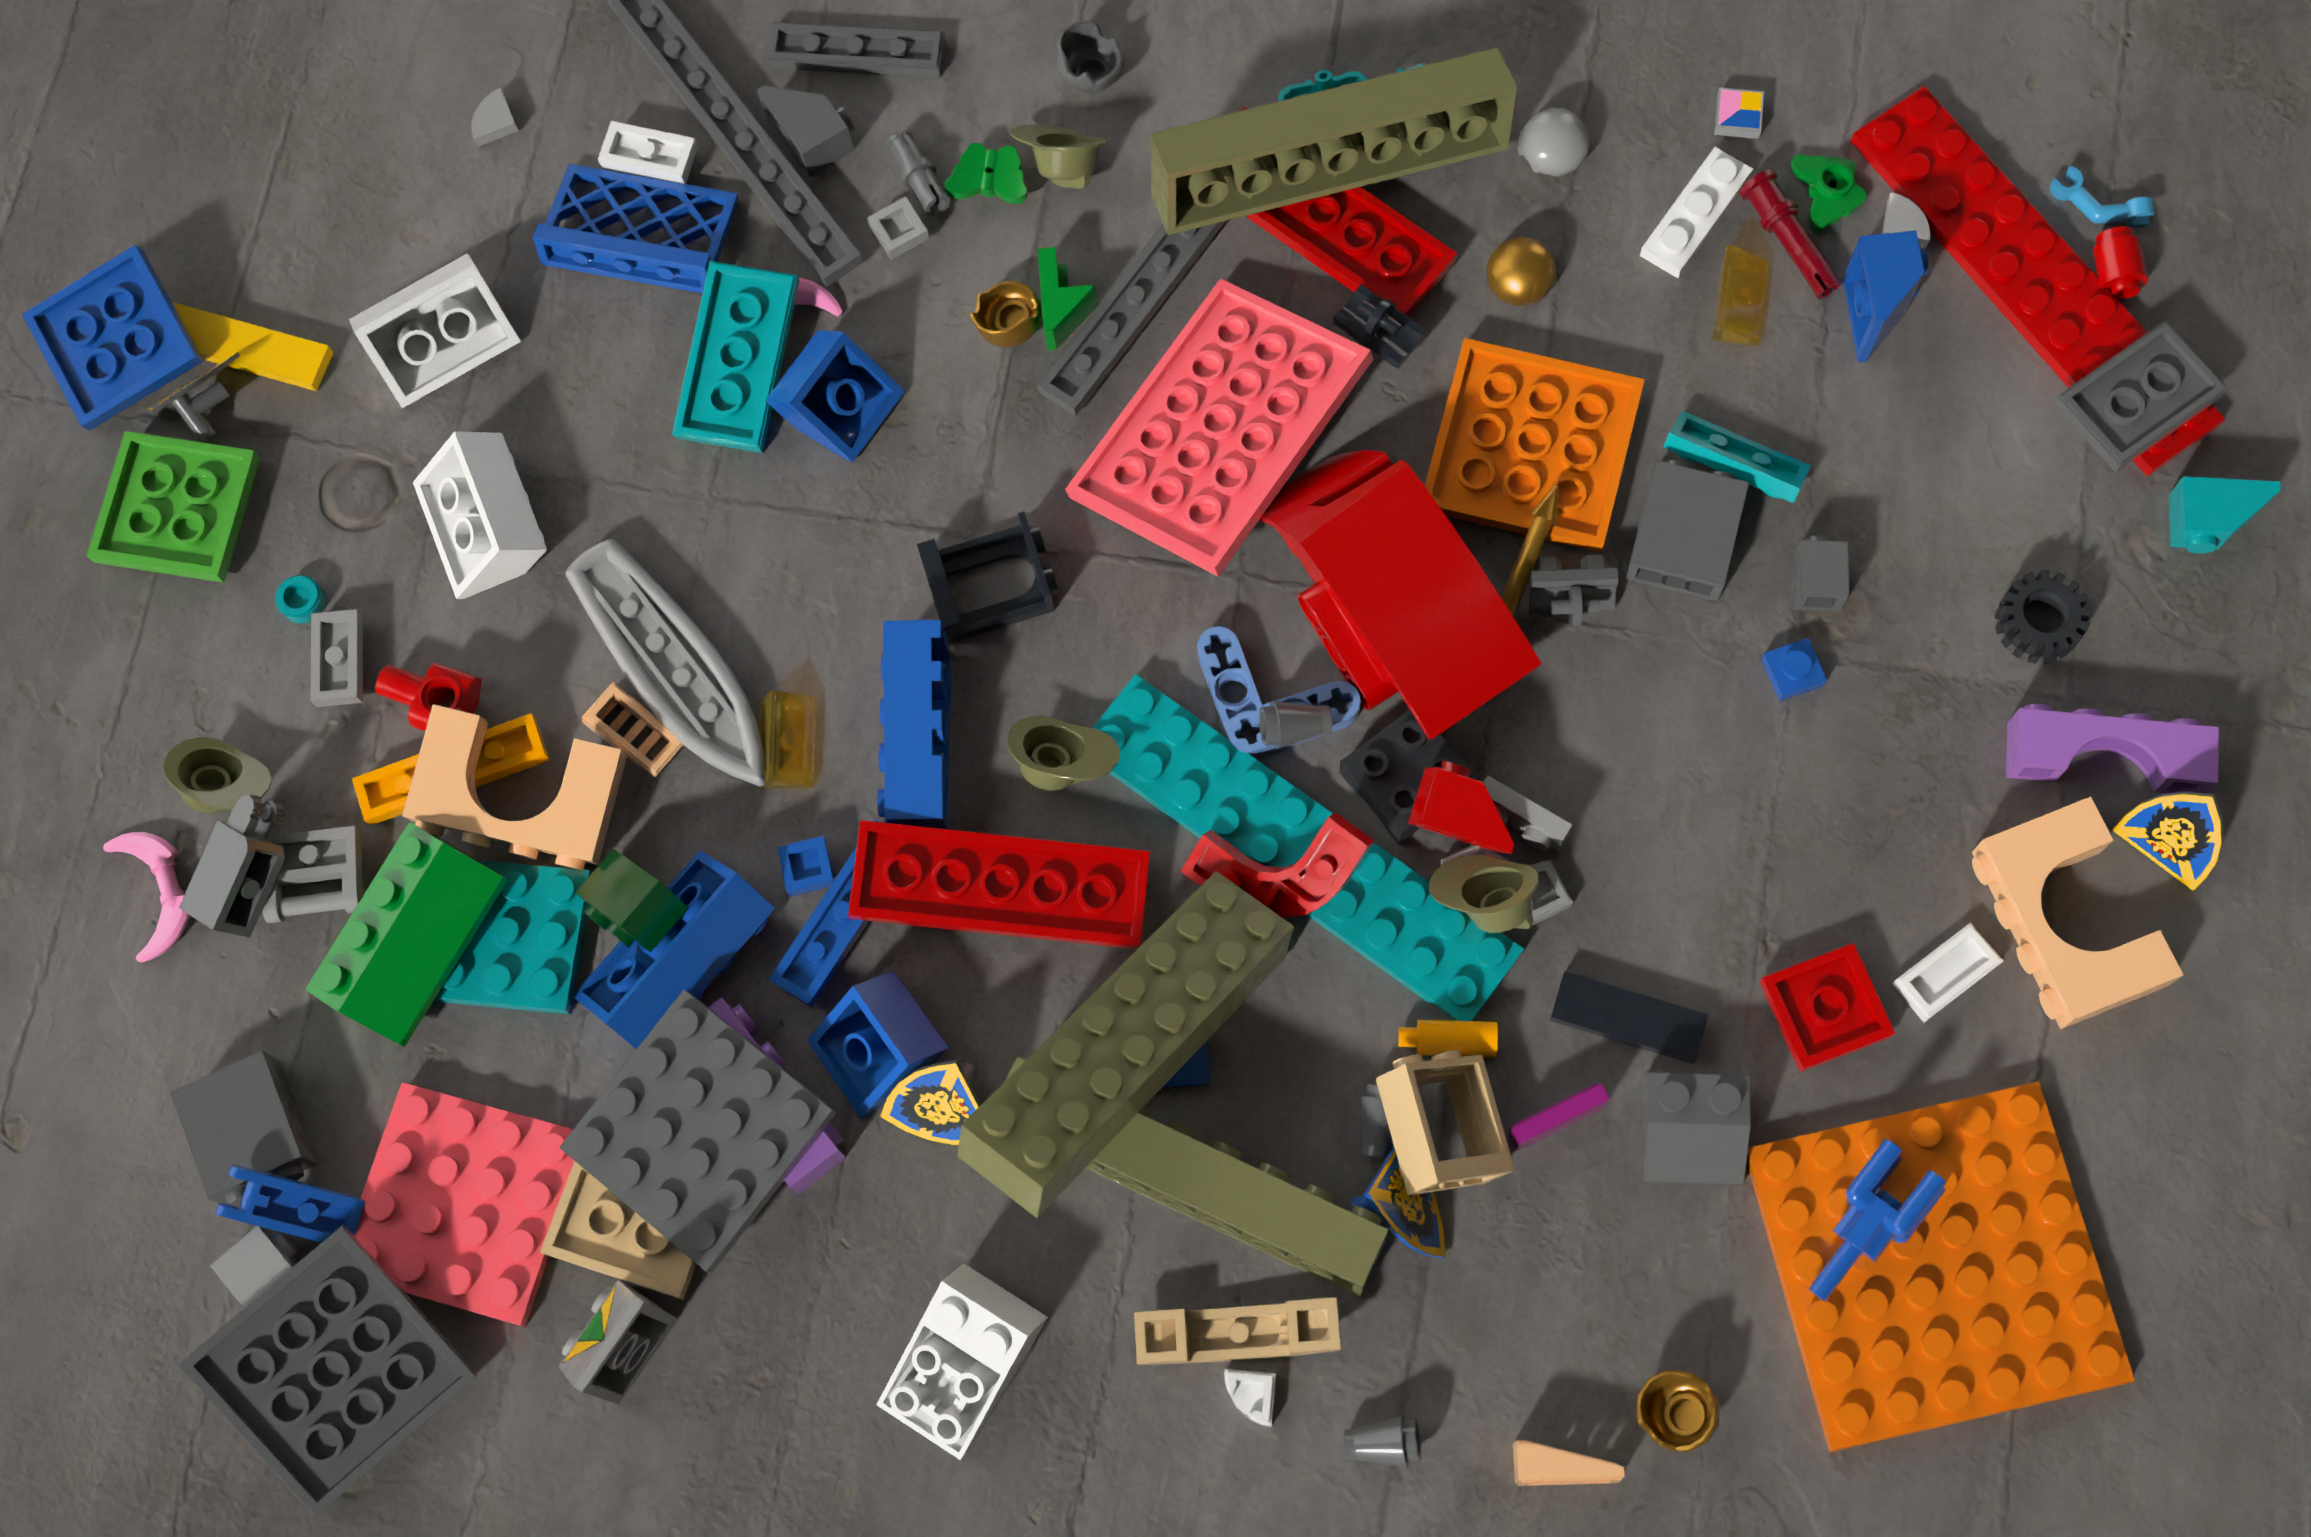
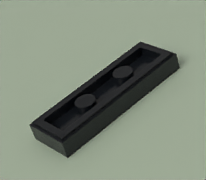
[1550,971,1709,1064]

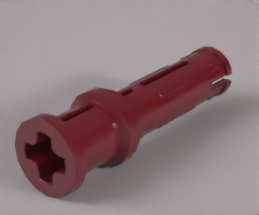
[1739,169,1843,299]

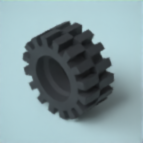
[1994,570,2092,664]

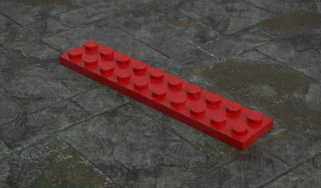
[1850,86,2225,477]

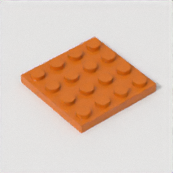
[1424,338,1645,553]

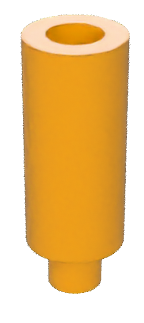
[1398,1019,1498,1058]

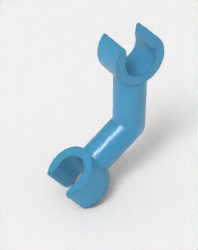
[2049,166,2154,228]

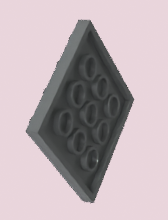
[559,990,837,1273]
[178,1224,477,1517]

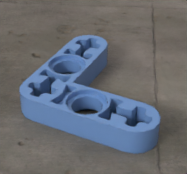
[1197,626,1361,758]

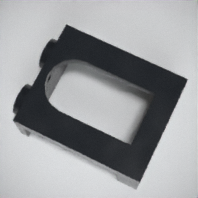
[917,511,1059,643]

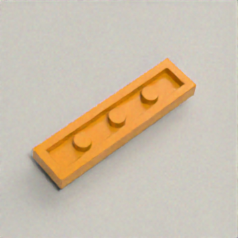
[352,713,550,826]

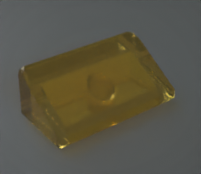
[1712,245,1768,346]
[756,690,816,789]

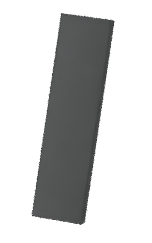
[766,22,945,77]

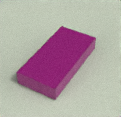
[1508,1083,1610,1152]

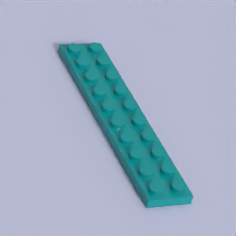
[1092,674,1524,1021]

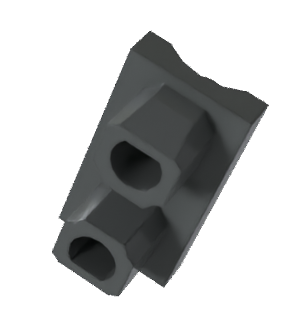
[1529,555,1619,627]

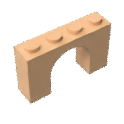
[402,704,627,871]
[1972,797,2183,1029]

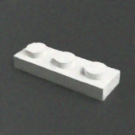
[1640,147,1753,278]

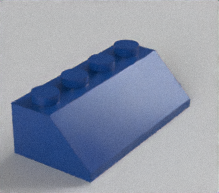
[572,850,775,1049]

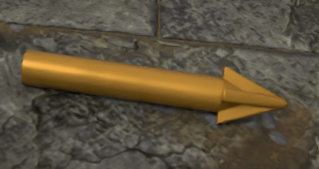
[1501,485,1559,617]

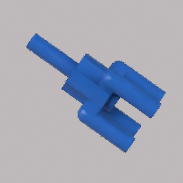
[1808,1138,1947,1302]

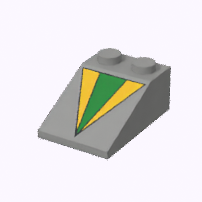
[558,1280,678,1404]

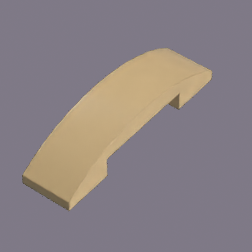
[1134,1297,1341,1365]

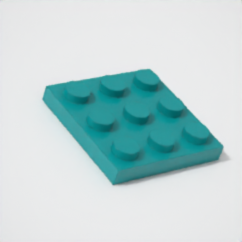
[433,860,592,1015]

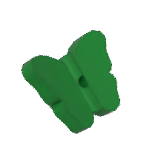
[944,143,1028,204]
[1790,154,1866,234]

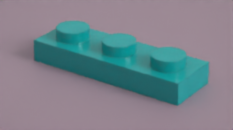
[1663,411,1811,503]

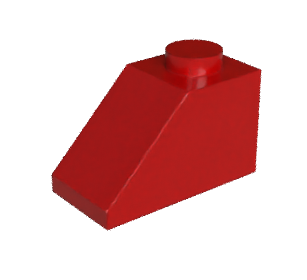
[1408,761,1514,854]

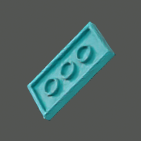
[672,261,800,453]

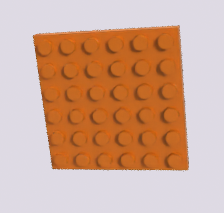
[1746,1082,2135,1452]

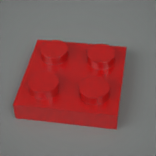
[1759,943,1895,1073]

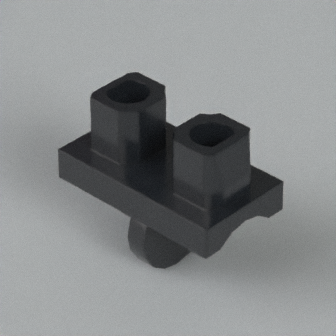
[1333,284,1427,369]

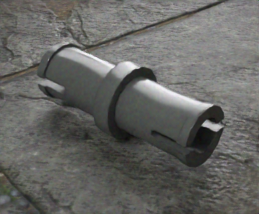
[886,130,951,216]

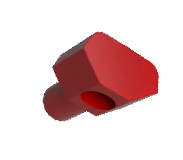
[375,662,482,731]

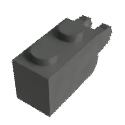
[179,794,286,938]

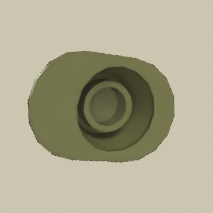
[1010,124,1108,189]
[1006,716,1120,791]
[163,737,272,814]
[1429,855,1539,933]

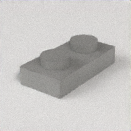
[311,609,363,707]
[1483,776,1572,853]

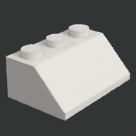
[349,253,521,408]
[413,432,547,599]

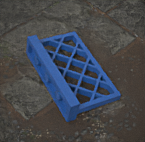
[532,164,740,293]

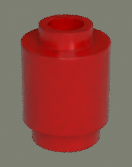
[2093,226,2149,300]

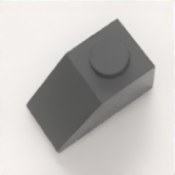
[757,85,854,176]

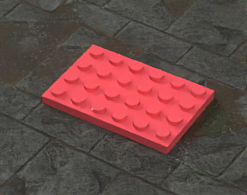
[1065,278,1373,577]

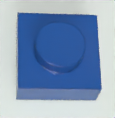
[1761,638,1827,702]
[777,836,835,897]

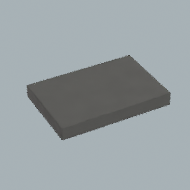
[2053,320,2229,473]

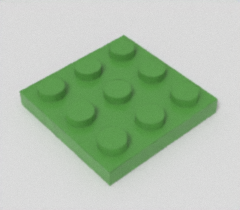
[87,431,261,583]

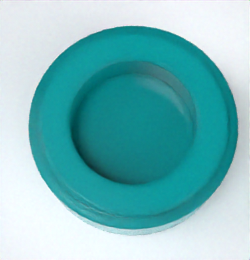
[275,575,326,624]

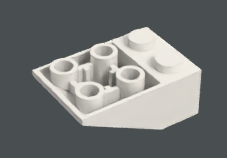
[876,1263,1048,1460]

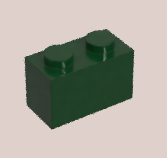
[575,849,689,953]

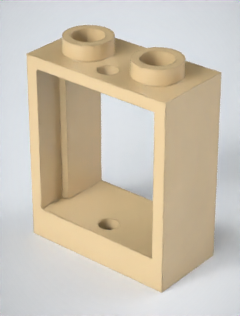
[1376,1050,1515,1196]

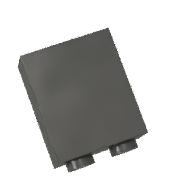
[1625,460,1749,602]
[170,1050,317,1207]

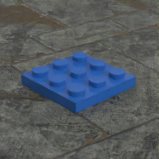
[22,245,204,430]

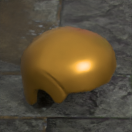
[1486,236,1557,306]
[969,280,1041,348]
[1637,1370,1719,1452]

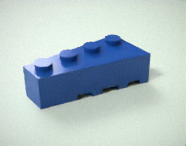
[877,620,952,829]

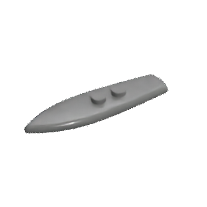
[565,539,766,786]

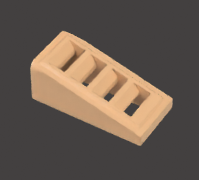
[582,682,684,778]
[1513,1440,1625,1486]

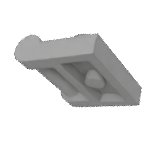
[262,825,365,923]

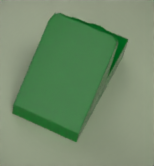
[1037,247,1098,351]

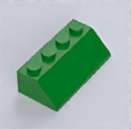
[305,822,508,1047]

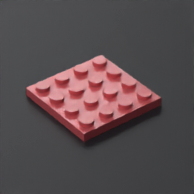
[354,1082,574,1327]

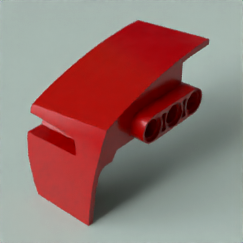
[1259,450,1542,740]

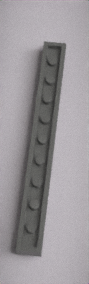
[606,0,863,287]

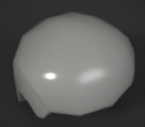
[1518,107,1590,177]

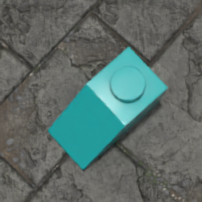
[2169,476,2281,554]

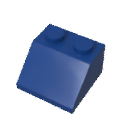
[1842,230,1929,362]
[765,330,905,462]
[807,971,949,1118]

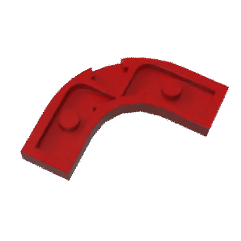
[1180,812,1375,917]

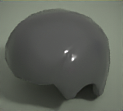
[1056,21,1124,93]

